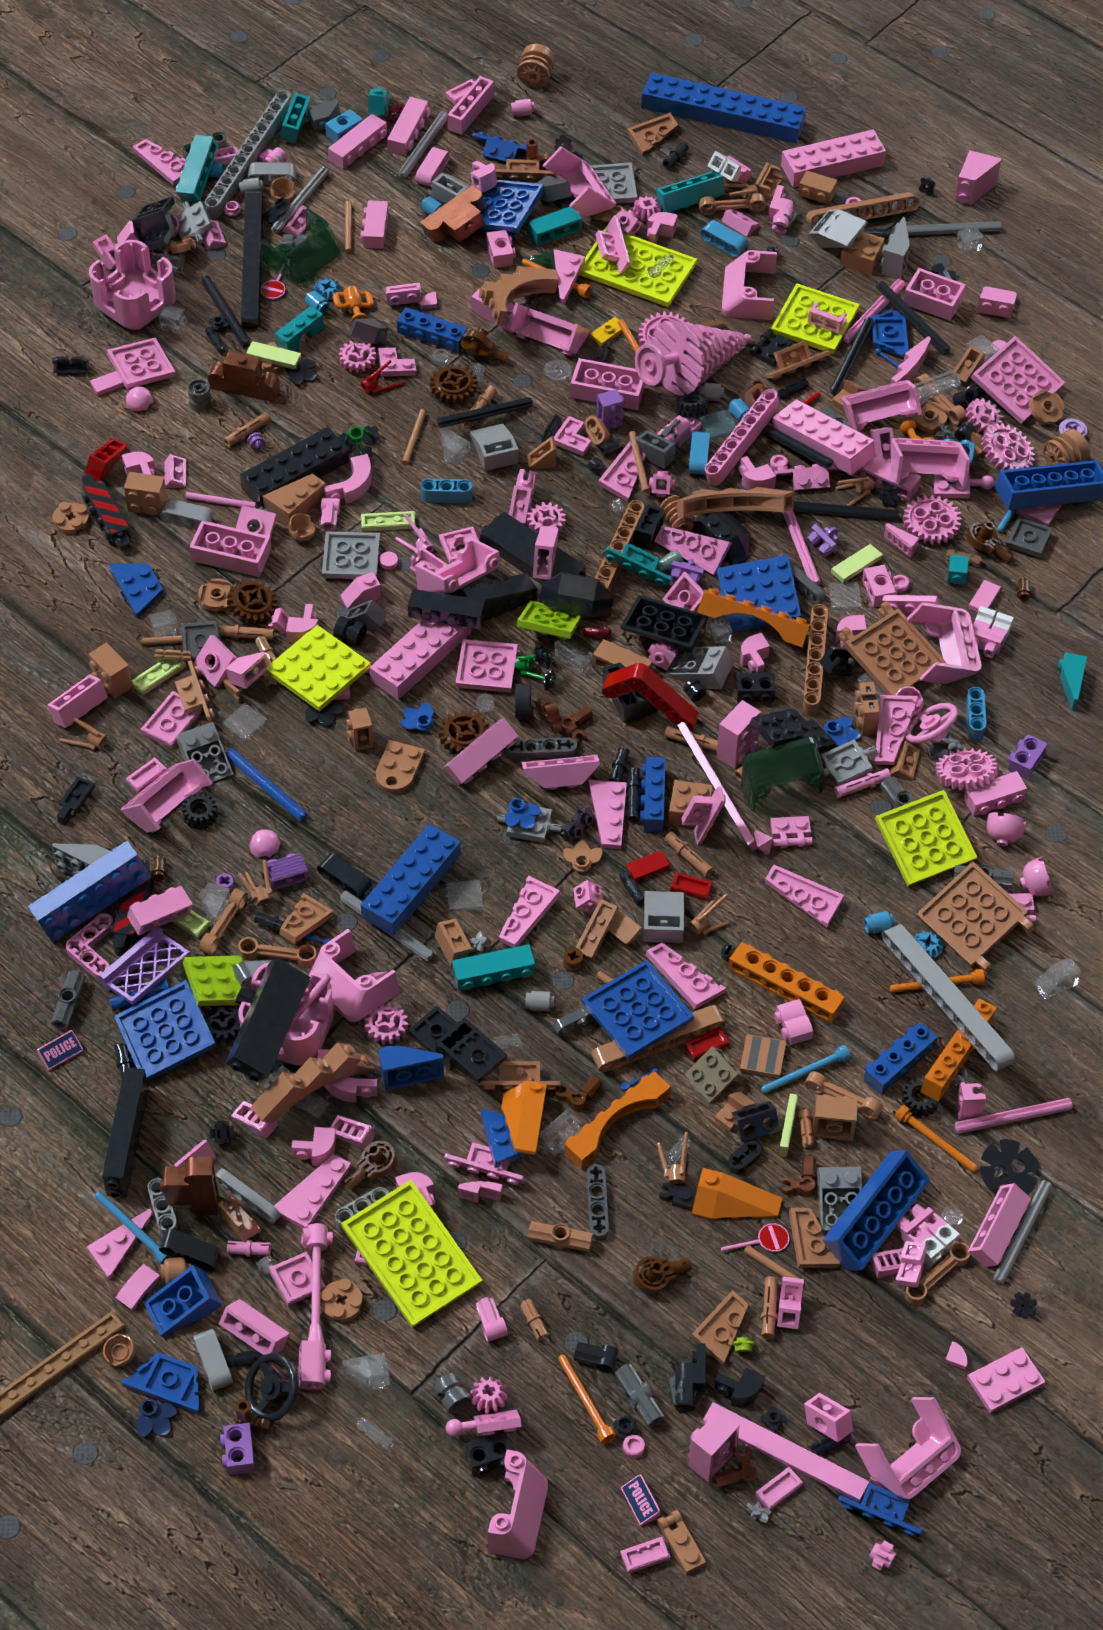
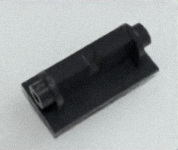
[52,356,89,374]
[560,806,595,845]

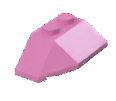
[522,755,600,790]

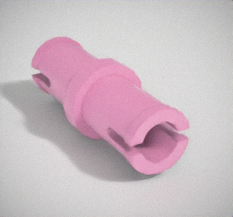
[227,1240,271,1257]

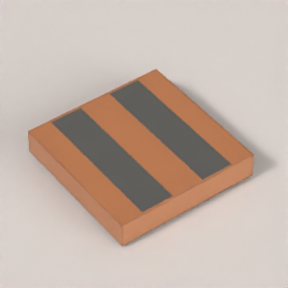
[740,1034,786,1079]

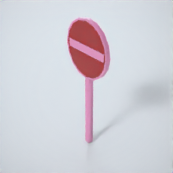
[260,259,289,300]
[721,1223,789,1252]

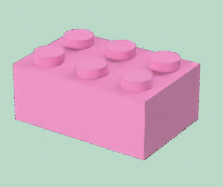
[904,268,966,321]
[717,700,761,769]
[688,1409,740,1482]

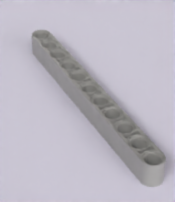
[205,90,291,219]
[882,924,1016,1071]

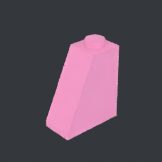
[533,526,559,580]

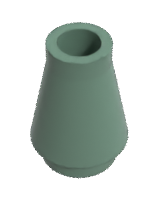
[656,550,683,572]

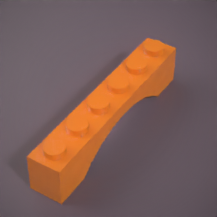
[697,588,810,647]
[565,1071,671,1170]

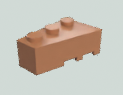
[263,474,326,526]

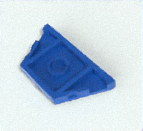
[871,310,909,358]
[109,564,163,618]
[481,1109,529,1168]
[122,1352,199,1414]

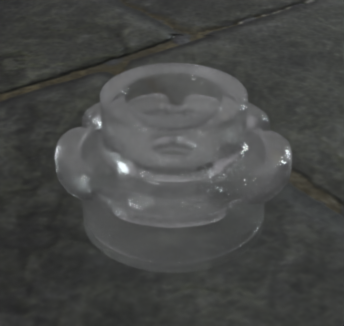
[469,363,485,379]
[610,498,625,515]
[256,1256,276,1274]

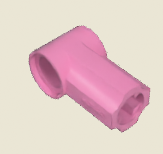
[321,498,341,532]
[476,1297,508,1342]

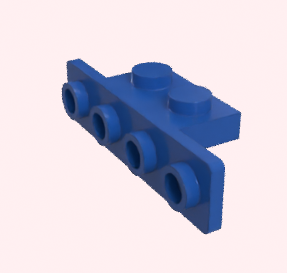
[472,132,526,163]
[838,1483,924,1536]

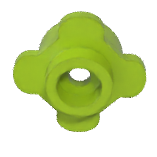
[732,1337,754,1353]

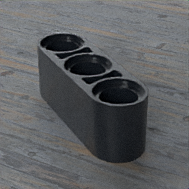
[317,853,372,899]
[159,1228,222,1272]

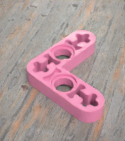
[66,913,113,981]

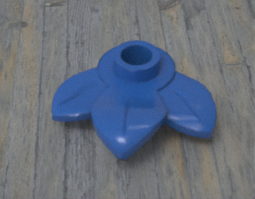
[400,702,434,732]
[823,717,861,747]
[505,798,542,829]

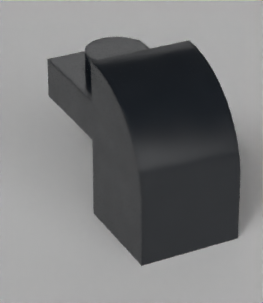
[714,1368,765,1407]

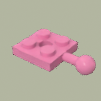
[934,472,995,498]
[446,1410,522,1437]

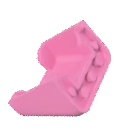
[415,537,500,594]
[488,1450,548,1559]

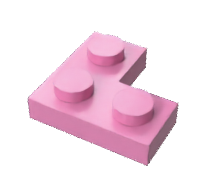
[378,348,416,377]
[554,416,592,456]

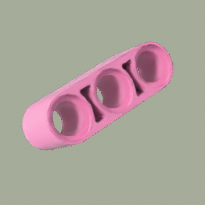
[415,147,450,187]

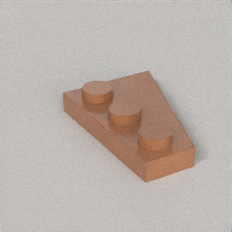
[627,113,678,156]
[280,893,333,943]
[789,1208,840,1268]
[691,1290,749,1365]

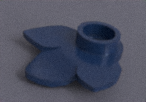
[136,1399,177,1438]

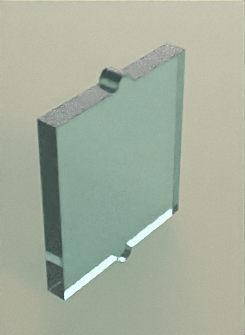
[699,409,736,439]

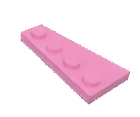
[875,695,918,765]
[589,780,627,850]
[765,865,844,928]

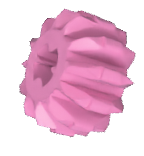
[633,196,661,222]
[471,1376,507,1414]

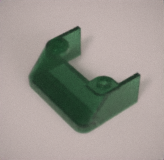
[260,208,341,284]
[741,737,825,812]

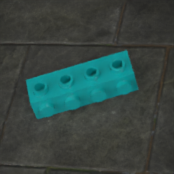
[176,135,219,202]
[656,171,725,213]
[452,944,535,990]

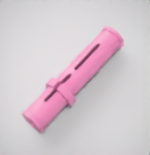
[834,768,891,798]

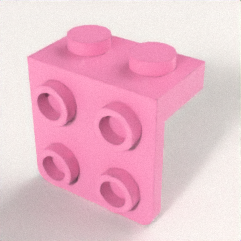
[978,287,1017,318]

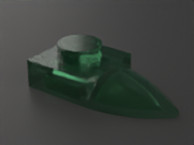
[524,251,556,269]

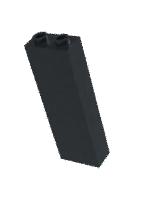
[480,512,586,585]
[225,957,311,1083]
[102,1067,149,1198]

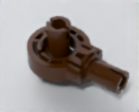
[461,328,509,364]
[966,521,1014,563]
[344,1141,398,1191]
[633,1256,692,1294]

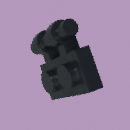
[750,329,793,367]

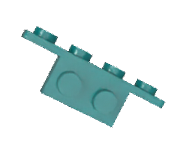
[602,543,672,586]

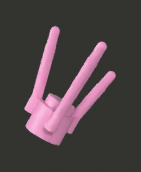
[395,513,434,556]

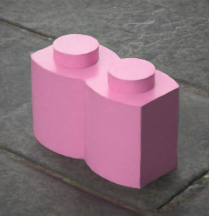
[774,999,813,1045]

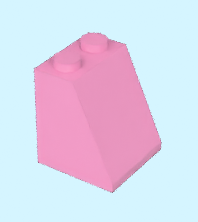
[955,150,1001,205]

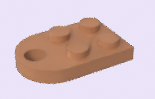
[376,740,425,793]

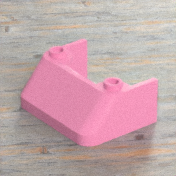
[543,146,616,217]
[722,250,777,320]
[507,303,589,356]
[841,380,922,431]
[891,438,970,487]
[907,602,982,684]
[121,759,213,833]
[311,929,400,1022]
[855,1397,961,1499]

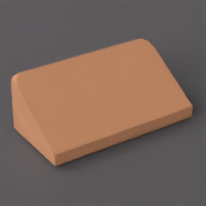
[890,741,920,780]
[608,909,643,945]

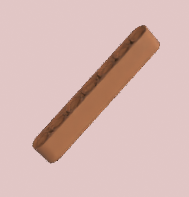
[806,192,920,228]
[595,500,645,593]
[802,604,828,716]
[591,1005,726,1072]

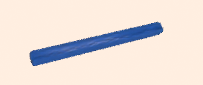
[225,748,307,821]

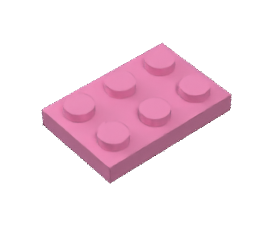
[967,1347,1045,1414]

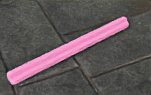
[843,278,905,344]
[782,510,820,585]
[955,1098,1073,1134]

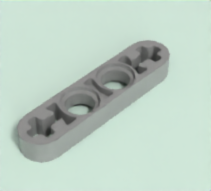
[216,1168,281,1224]

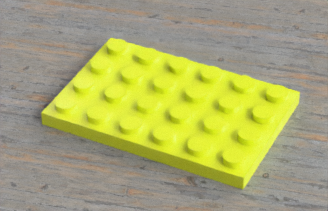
[579,226,697,307]
[341,1180,482,1328]

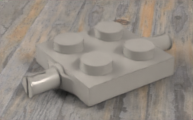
[175,201,213,245]
[816,739,877,786]
[497,807,562,843]

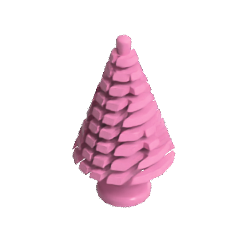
[635,320,752,395]

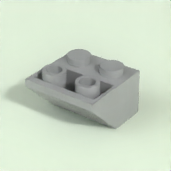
[432,173,470,204]

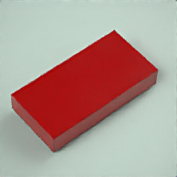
[626,850,670,882]
[670,872,713,901]
[684,1027,730,1061]

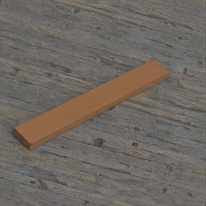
[0,1311,125,1420]

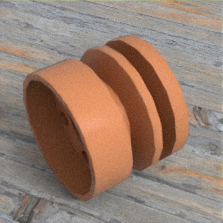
[517,44,555,88]
[1043,429,1090,465]

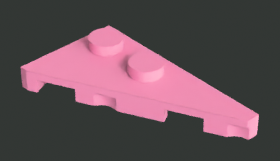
[554,249,585,304]
[87,1209,153,1280]

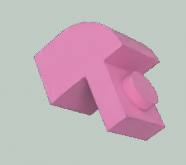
[470,161,497,193]
[647,212,678,244]
[92,234,119,270]
[122,452,155,477]
[739,456,776,490]
[286,604,318,643]
[836,615,866,649]
[740,633,770,673]
[292,1127,336,1166]
[395,1172,436,1210]
[777,1277,804,1329]

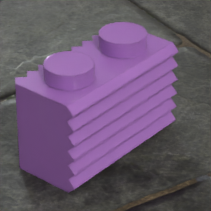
[267,853,309,891]

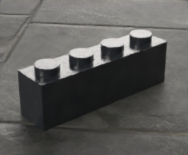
[408,589,485,629]

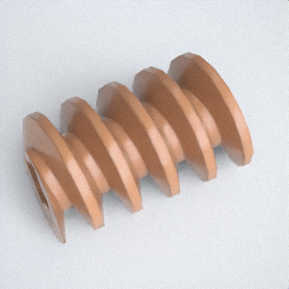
[660,495,694,532]

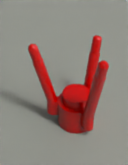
[361,360,405,395]

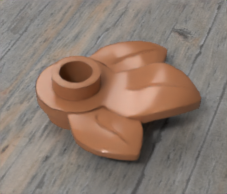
[592,206,623,222]
[563,840,602,873]

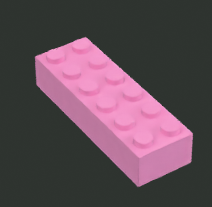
[781,129,886,187]
[772,399,876,475]
[370,620,471,700]

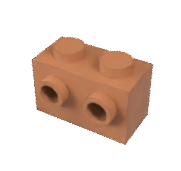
[798,171,837,205]
[346,707,374,751]

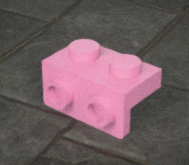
[386,283,422,306]

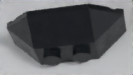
[691,511,751,565]
[539,572,614,618]

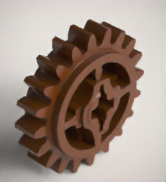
[430,364,478,405]
[226,578,278,625]
[439,710,489,755]

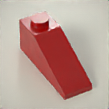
[84,438,128,480]

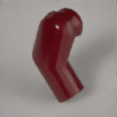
[387,103,405,121]
[583,626,612,640]

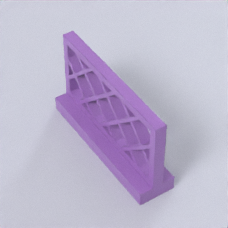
[99,926,191,1005]

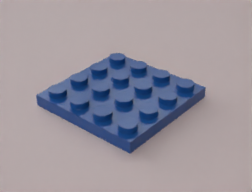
[479,180,544,233]
[717,555,801,633]
[582,960,694,1060]
[114,980,217,1082]

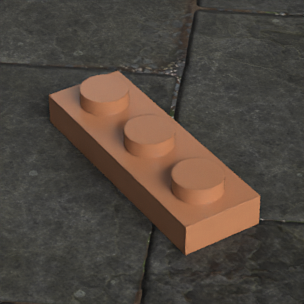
[576,899,619,960]

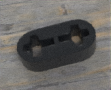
[728,1140,761,1174]

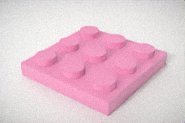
[107,338,175,389]
[456,639,518,693]

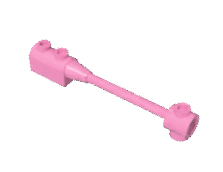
[298,1223,333,1390]

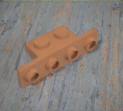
[495,159,555,182]
[765,341,831,380]
[175,661,216,723]
[479,1061,560,1090]

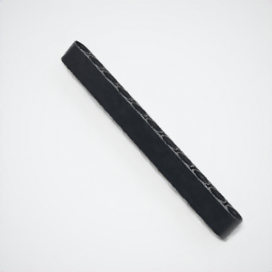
[241,191,263,327]

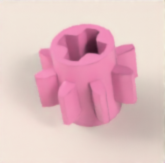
[869,1541,896,1570]

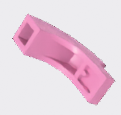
[324,454,371,504]
[318,1049,378,1103]

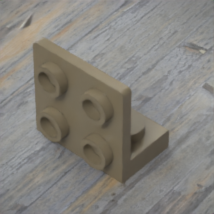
[685,1046,746,1103]

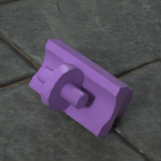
[807,524,839,558]
[671,559,704,585]

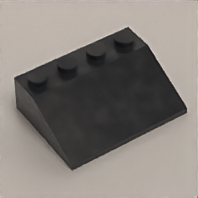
[620,595,708,650]

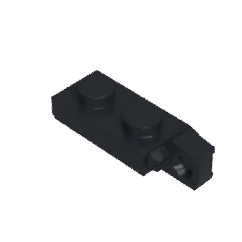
[57,776,95,825]

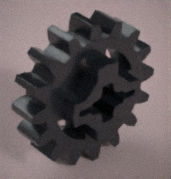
[203,1005,240,1043]

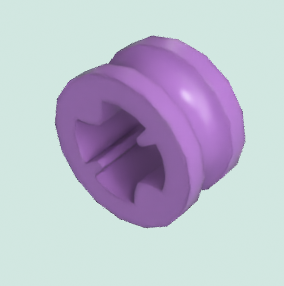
[247,433,265,450]
[216,873,234,893]

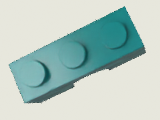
[275,306,324,351]

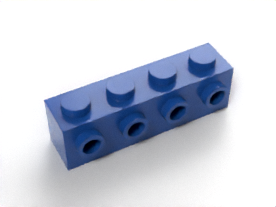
[397,307,468,353]
[640,757,665,833]
[864,1022,938,1095]

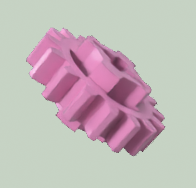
[339,340,376,373]
[966,398,1002,433]
[527,502,565,534]
[365,1003,408,1045]

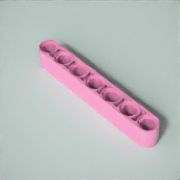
[705,389,780,486]

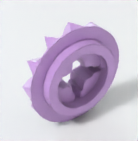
[1059,419,1087,437]

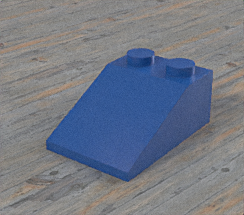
[378,1046,444,1091]
[143,1265,222,1337]

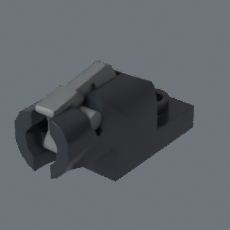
[669,1343,706,1412]

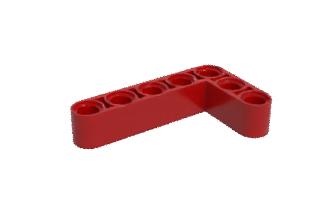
[602,663,699,732]

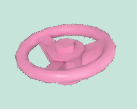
[905,703,958,743]

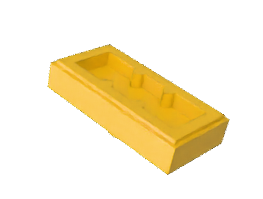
[590,317,623,346]

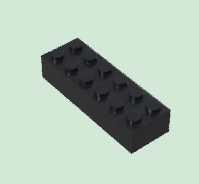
[240,427,349,510]

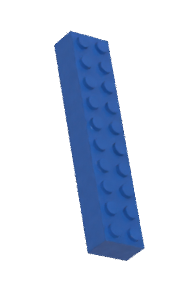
[641,72,807,143]

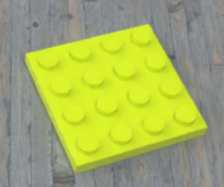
[771,284,860,354]
[266,625,371,712]
[875,790,978,887]

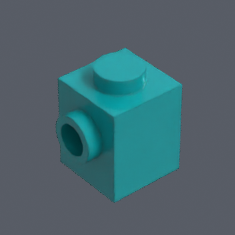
[947,554,969,585]

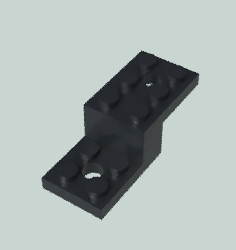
[132,196,176,253]
[750,708,836,758]
[408,1006,507,1083]

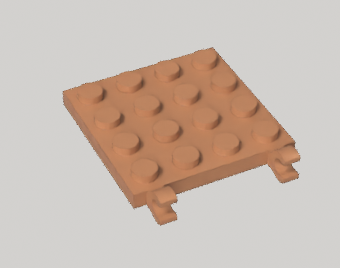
[838,601,946,695]
[917,862,1034,974]

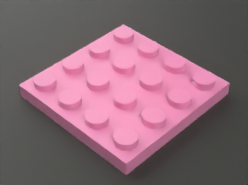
[971,336,1066,424]

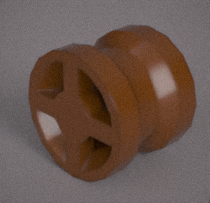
[563,947,583,972]

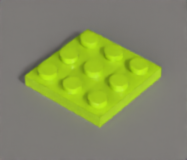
[517,600,583,639]
[183,955,252,1006]

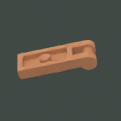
[657,1510,706,1575]

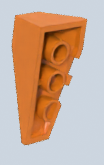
[501,1081,547,1155]
[692,1168,782,1220]

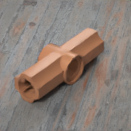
[528,1221,593,1252]

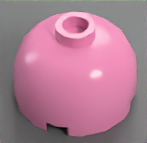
[986,812,1026,846]
[1020,857,1054,897]

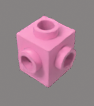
[616,209,643,236]
[649,471,675,497]
[648,641,679,671]
[574,880,603,914]

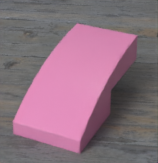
[458,1181,503,1203]
[896,1241,927,1287]
[115,1264,161,1310]

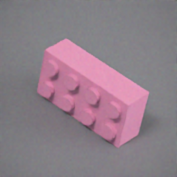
[570,358,646,410]
[189,520,271,577]

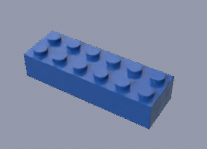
[995,460,1103,510]
[360,824,461,936]
[28,841,151,943]
[822,1150,930,1270]

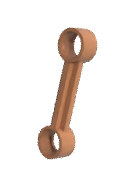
[699,193,766,216]
[914,374,967,425]
[199,888,248,955]
[238,937,317,967]
[804,1071,883,1120]
[905,1242,970,1305]

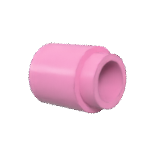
[511,99,535,117]

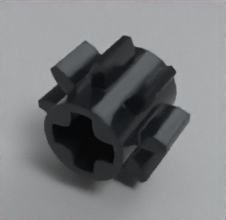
[209,1121,235,1144]

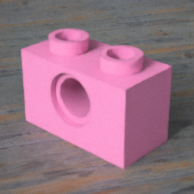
[487,230,516,268]
[862,565,897,608]
[804,1393,853,1442]

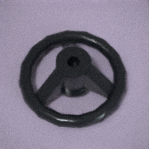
[244,1352,299,1422]

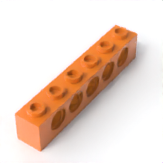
[728,942,845,1024]
[921,998,997,1102]

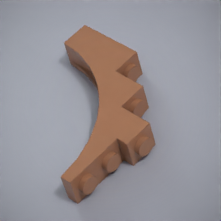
[479,266,559,326]
[677,487,794,518]
[251,1042,376,1123]

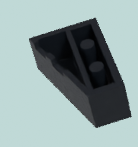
[603,662,659,723]

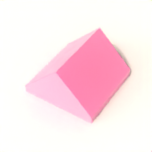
[663,571,704,612]

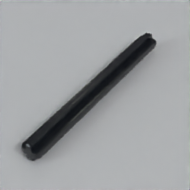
[201,275,250,347]
[876,281,950,354]
[830,317,874,396]
[437,397,533,428]
[761,424,833,468]
[793,501,899,521]

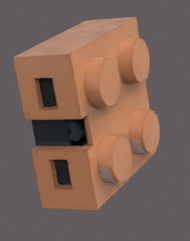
[853,682,880,735]

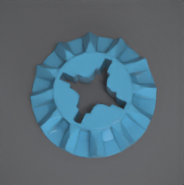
[314,278,341,300]
[914,930,943,959]

